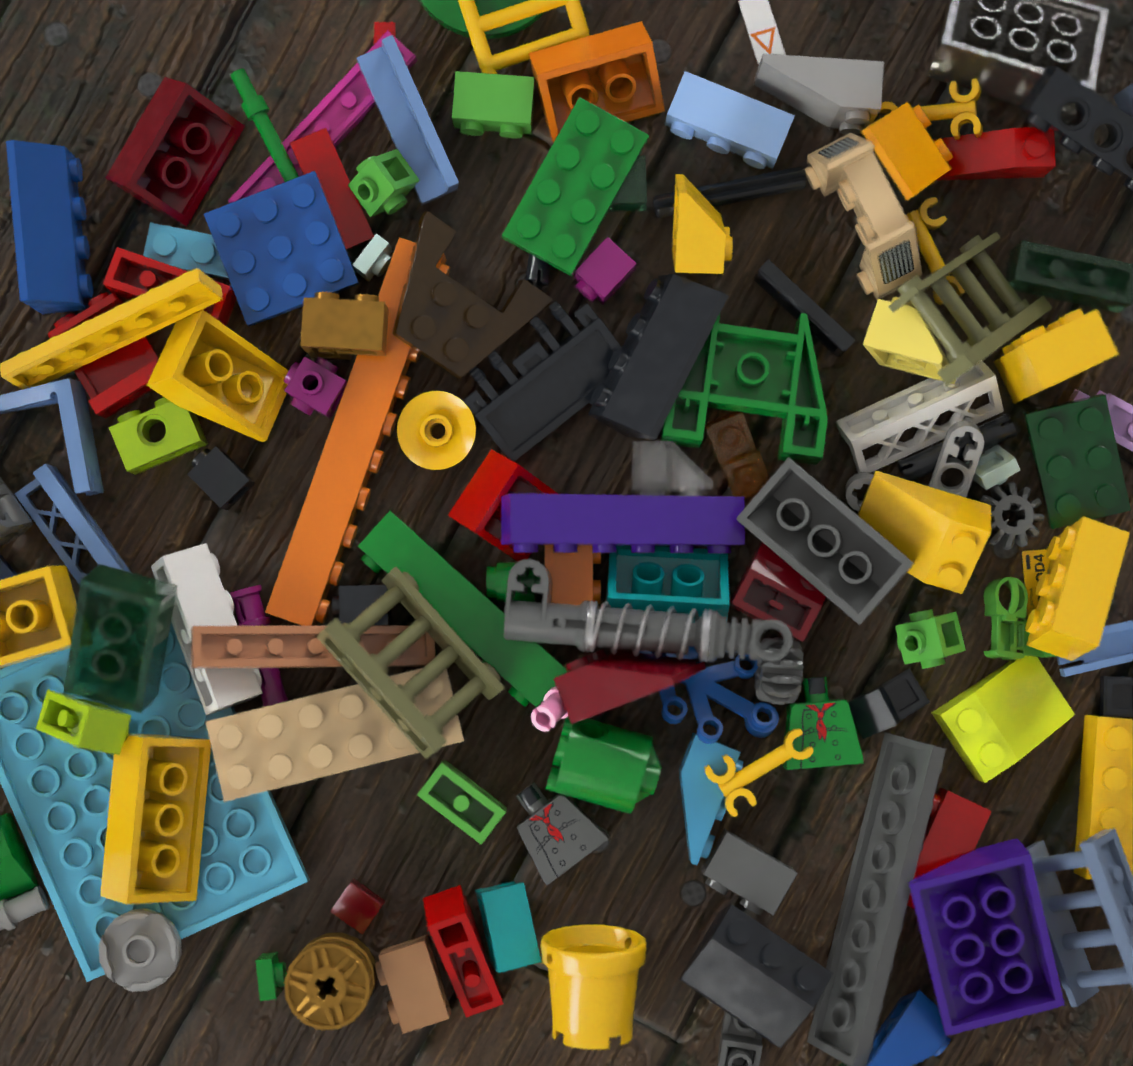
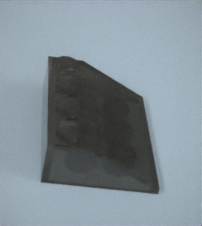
[927,0,1109,121]

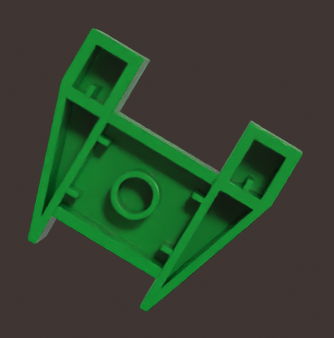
[660,313,828,465]

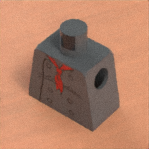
[515,782,608,885]

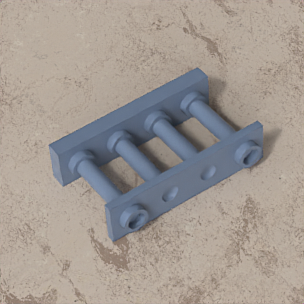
[1026,828,1133,1007]

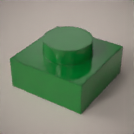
[255,952,287,1001]

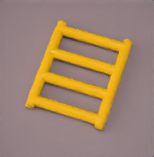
[458,0,590,74]

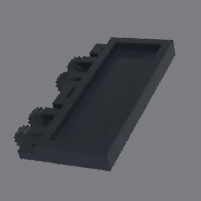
[462,301,622,462]

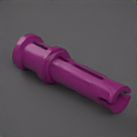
[230,584,288,707]

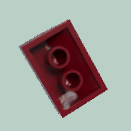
[105,77,245,226]

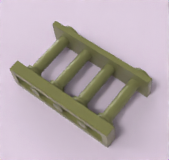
[888,232,1053,386]
[317,567,505,759]

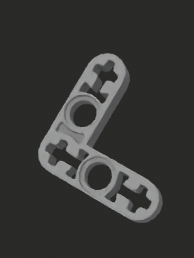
[845,421,984,512]

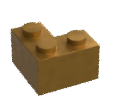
[300,292,389,360]

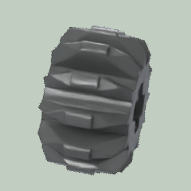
[979,482,1045,550]
[754,637,804,705]

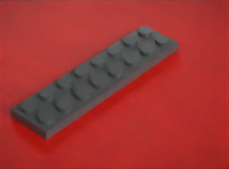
[807,732,946,1066]

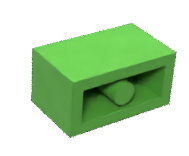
[452,71,535,138]
[417,759,507,845]

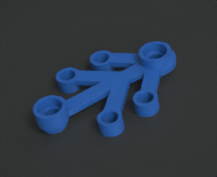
[639,646,779,744]

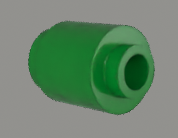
[486,562,541,602]

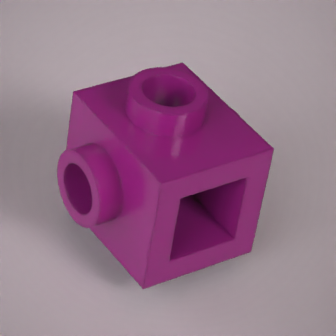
[284,356,347,419]

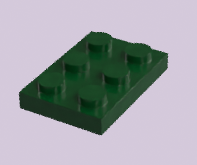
[1024,394,1131,529]

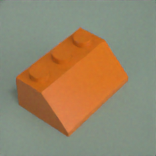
[528,21,665,143]

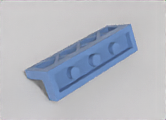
[357,35,459,205]
[15,464,147,621]

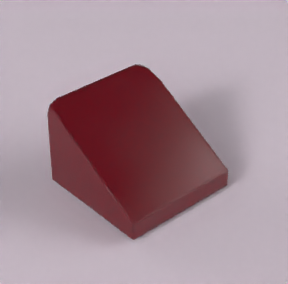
[330,878,386,934]

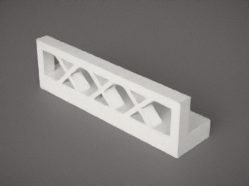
[836,361,1004,473]

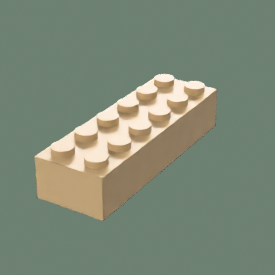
[206,668,464,802]

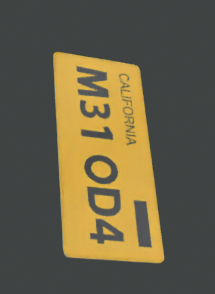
[1022,549,1051,618]

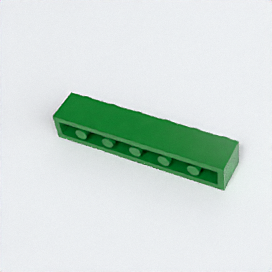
[358,511,567,707]

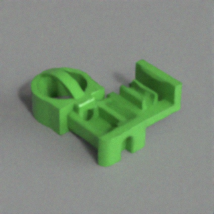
[983,577,1056,661]

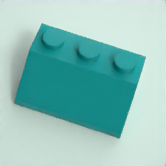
[606,546,729,623]

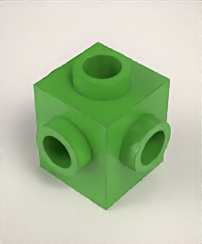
[348,149,420,217]
[895,609,966,669]

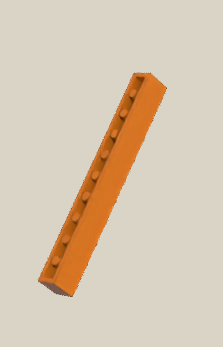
[265,237,450,626]

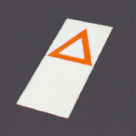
[738,0,785,65]

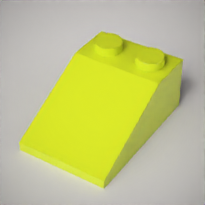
[932,656,1075,783]

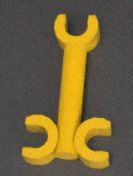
[880,78,983,140]
[905,197,965,305]
[704,728,814,817]

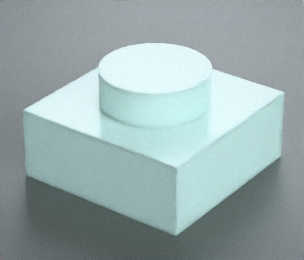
[353,234,392,281]
[965,444,1020,490]

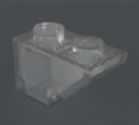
[631,441,713,496]

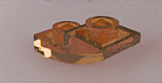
[705,411,770,499]

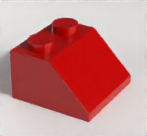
[448,449,558,562]

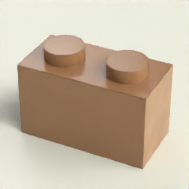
[375,934,452,1034]

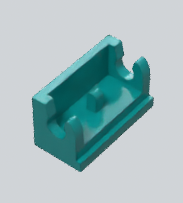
[475,881,541,973]

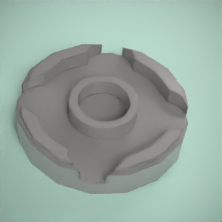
[99,909,182,992]

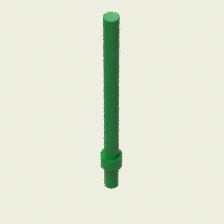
[230,68,299,182]

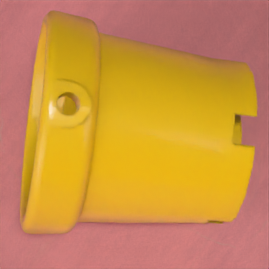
[541,924,646,1049]

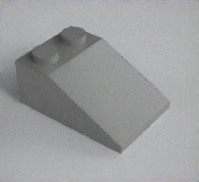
[754,54,884,135]

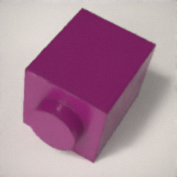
[575,237,637,305]

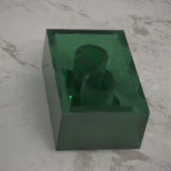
[63,564,178,713]

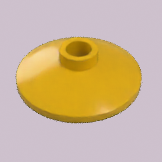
[397,391,476,470]

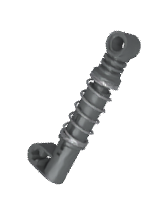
[504,559,793,662]

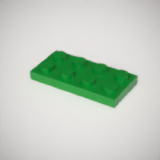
[502,97,649,277]

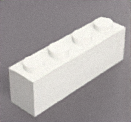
[151,543,262,716]

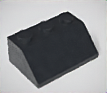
[679,904,833,1048]

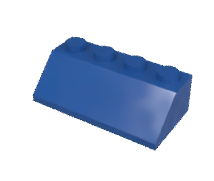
[6,140,93,314]

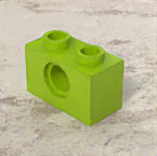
[109,397,208,475]
[36,690,132,755]

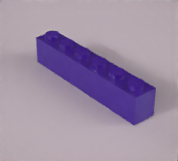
[501,493,745,554]

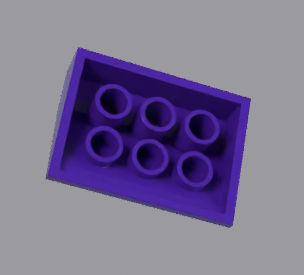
[908,838,1065,1036]

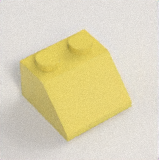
[863,297,956,384]

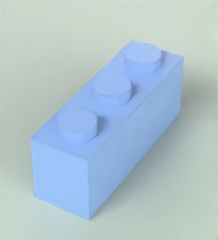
[665,71,795,169]

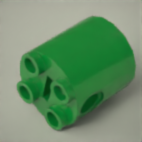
[545,717,662,814]

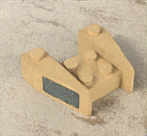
[804,133,922,301]

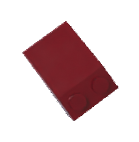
[553,649,706,724]

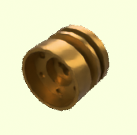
[284,932,377,1030]

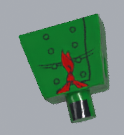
[782,677,864,770]

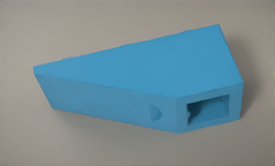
[679,733,744,866]

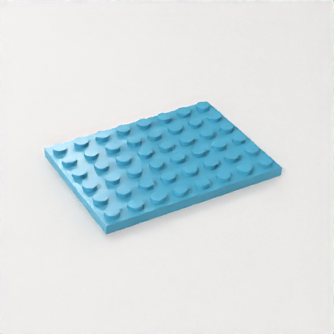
[0,597,310,982]

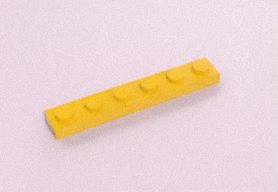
[0,268,223,390]

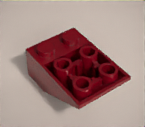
[729,541,826,642]

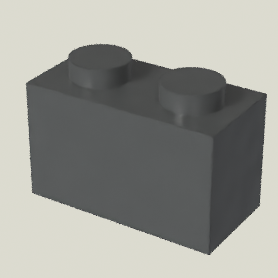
[701,828,798,916]

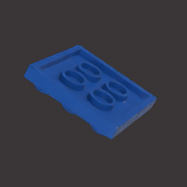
[204,171,360,327]

